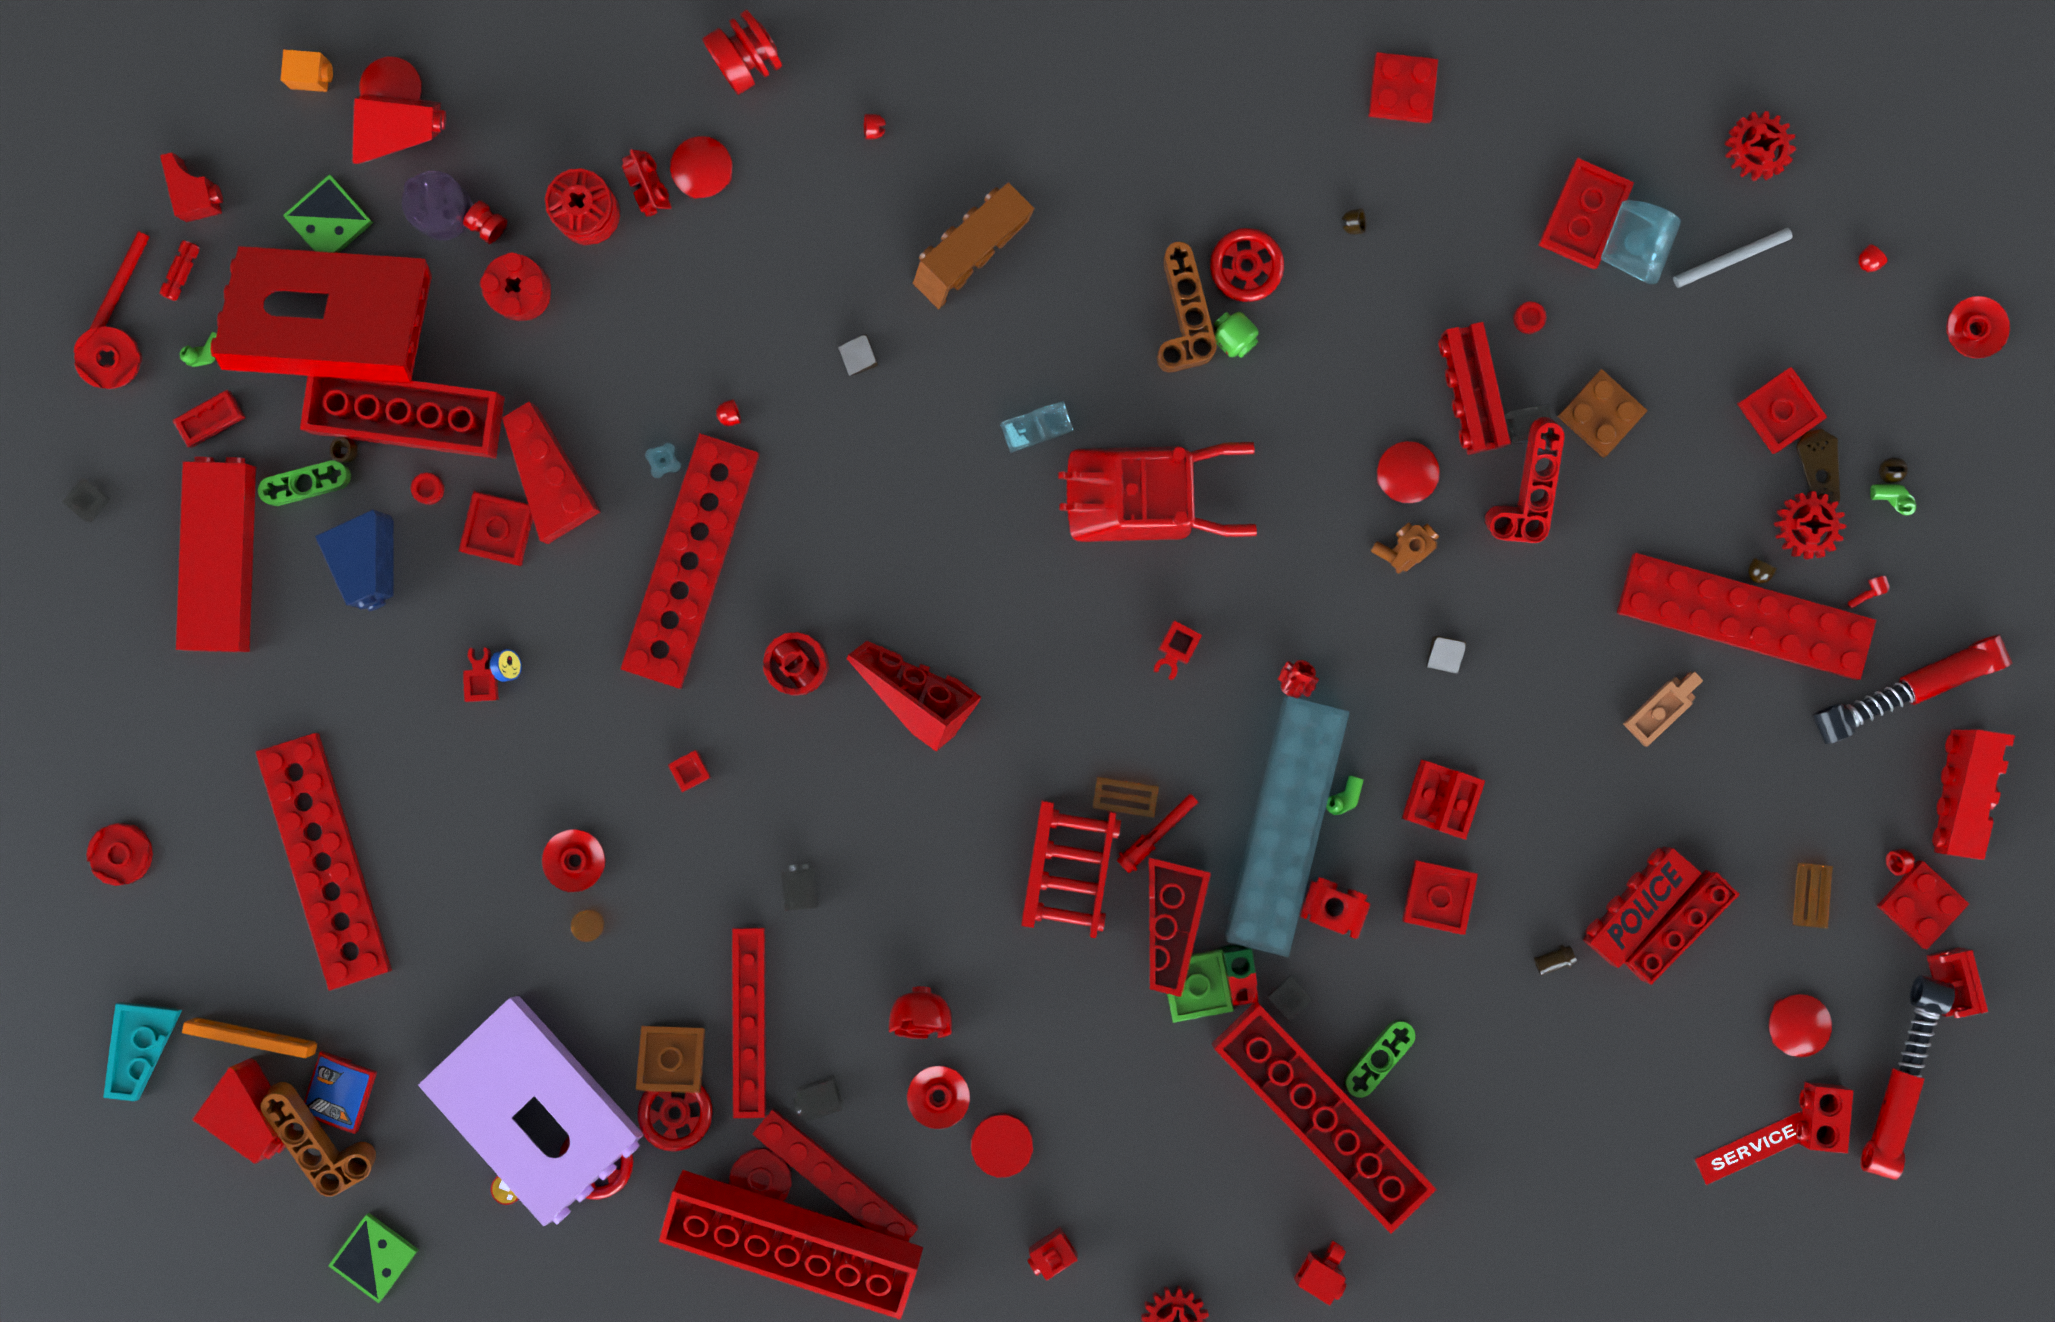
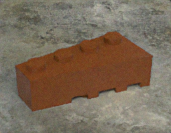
[913,182,1035,309]

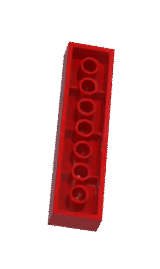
[1211,1002,1437,1234]
[659,1170,924,1320]

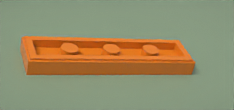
[182,1017,318,1058]

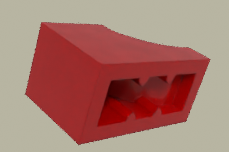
[160,152,223,222]

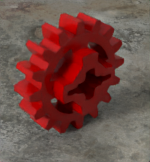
[1725,111,1796,181]
[1774,491,1847,560]
[1141,1286,1209,1322]

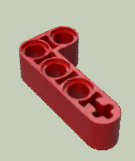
[1485,417,1564,543]

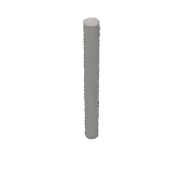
[1673,227,1793,288]

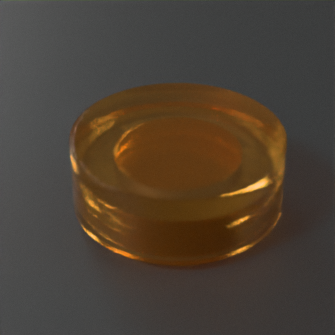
[571,910,604,942]

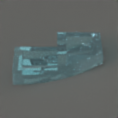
[1001,401,1073,453]

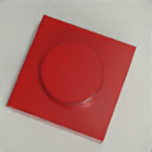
[668,750,712,792]

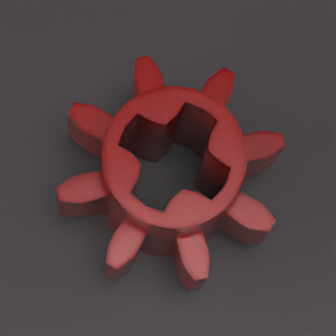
[1277,660,1319,698]

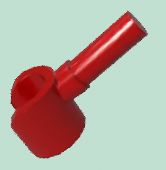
[1847,576,1890,609]

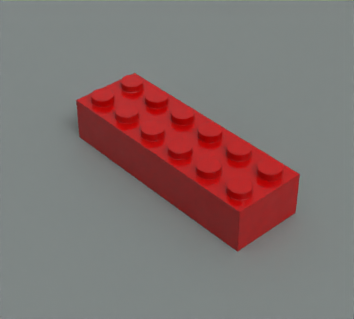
[300,376,505,459]

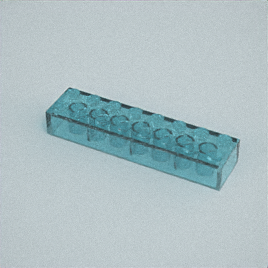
[1224,696,1350,957]

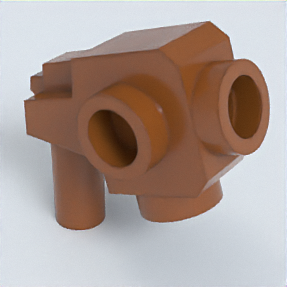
[1371,522,1440,574]

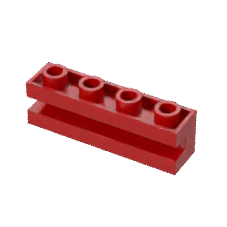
[1438,322,1511,455]
[1624,870,1740,985]

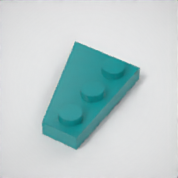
[103,1002,182,1101]

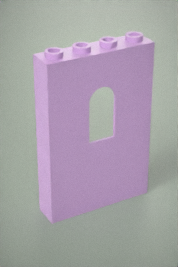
[418,996,643,1227]

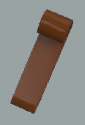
[1157,242,1217,372]
[261,1082,376,1197]

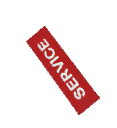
[1694,1111,1802,1185]

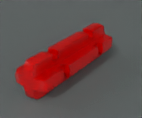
[159,240,200,301]

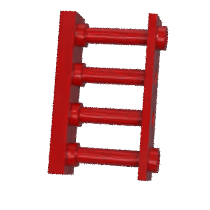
[1021,800,1121,938]

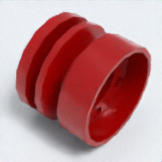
[702,9,783,95]
[545,168,620,245]

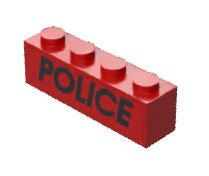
[1583,847,1701,968]

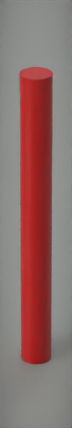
[89,231,150,330]

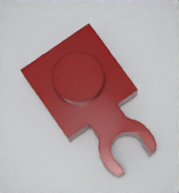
[463,647,499,702]

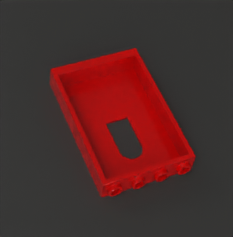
[210,246,432,383]

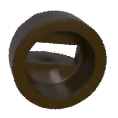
[1342,208,1367,235]
[330,437,358,463]
[1879,457,1908,483]
[1748,558,1777,584]

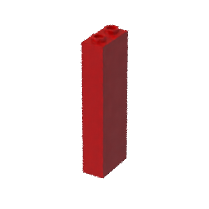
[176,456,256,652]

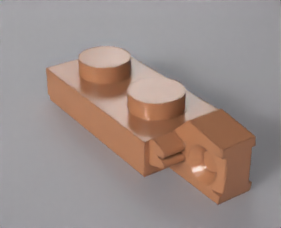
[1623,671,1703,747]

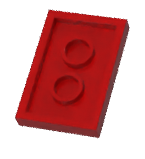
[1538,158,1635,270]

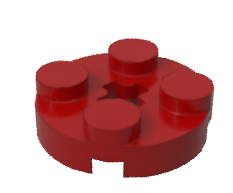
[73,326,142,389]

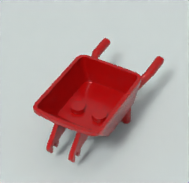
[1058,442,1257,542]

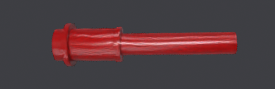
[1116,794,1198,873]

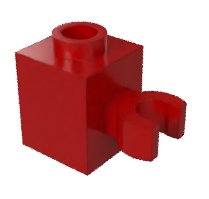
[1153,621,1202,680]
[1027,1227,1078,1281]
[1294,1241,1347,1306]

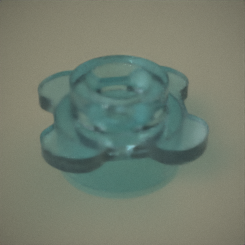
[645,443,681,478]

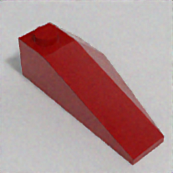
[847,641,981,751]

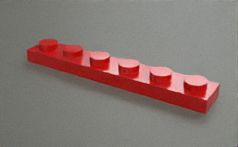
[732,927,766,1118]
[752,1108,919,1242]

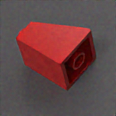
[352,94,446,164]
[192,1058,294,1164]

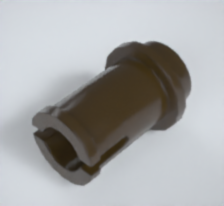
[1534,945,1577,976]

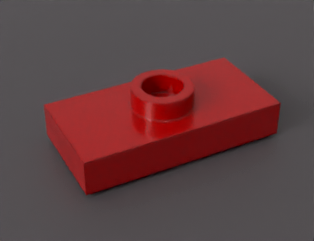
[173,389,246,448]

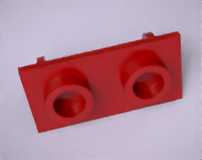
[621,149,672,217]

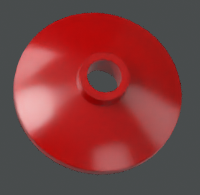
[1946,296,2010,359]
[542,829,605,892]
[907,1065,970,1129]

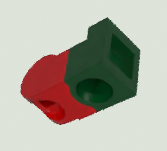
[1221,942,1258,1006]

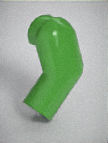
[180,331,217,367]
[1870,484,1916,516]
[1325,776,1364,815]

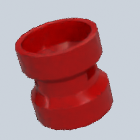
[463,200,508,244]

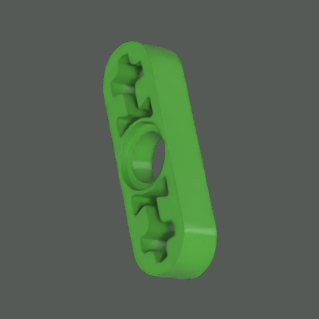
[258,460,351,506]
[1344,1020,1415,1098]

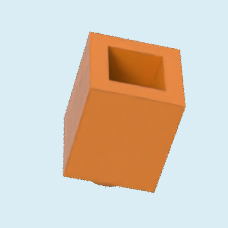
[280,49,333,92]

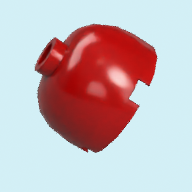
[889,986,952,1039]

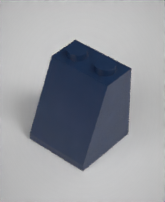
[315,510,394,611]

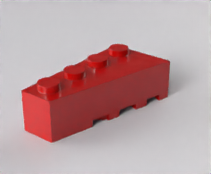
[502,402,601,544]
[1932,730,2015,860]
[1149,858,1211,997]

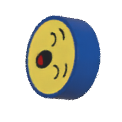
[490,649,522,682]

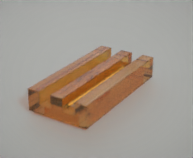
[1092,777,1159,818]
[1793,863,1833,929]

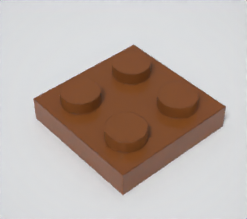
[1557,369,1648,458]
[636,1026,706,1093]

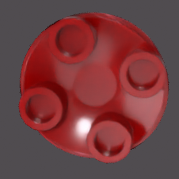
[359,57,422,100]
[670,136,732,199]
[1377,441,1440,503]
[1769,994,1832,1057]

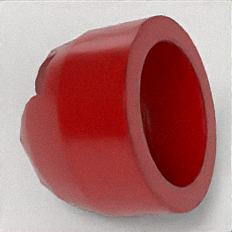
[864,114,886,139]
[1858,244,1888,272]
[716,399,741,426]
[1886,849,1915,876]

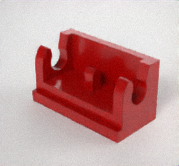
[1926,947,1988,1018]

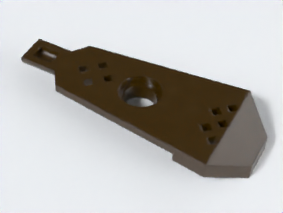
[1796,429,1840,518]

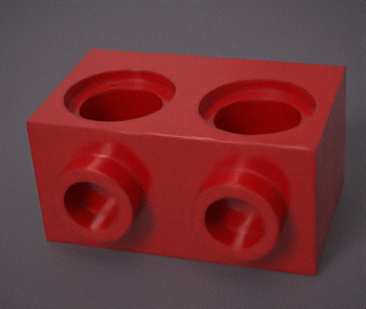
[1796,1082,1853,1154]

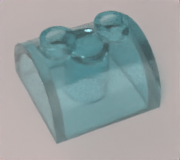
[1600,200,1681,284]

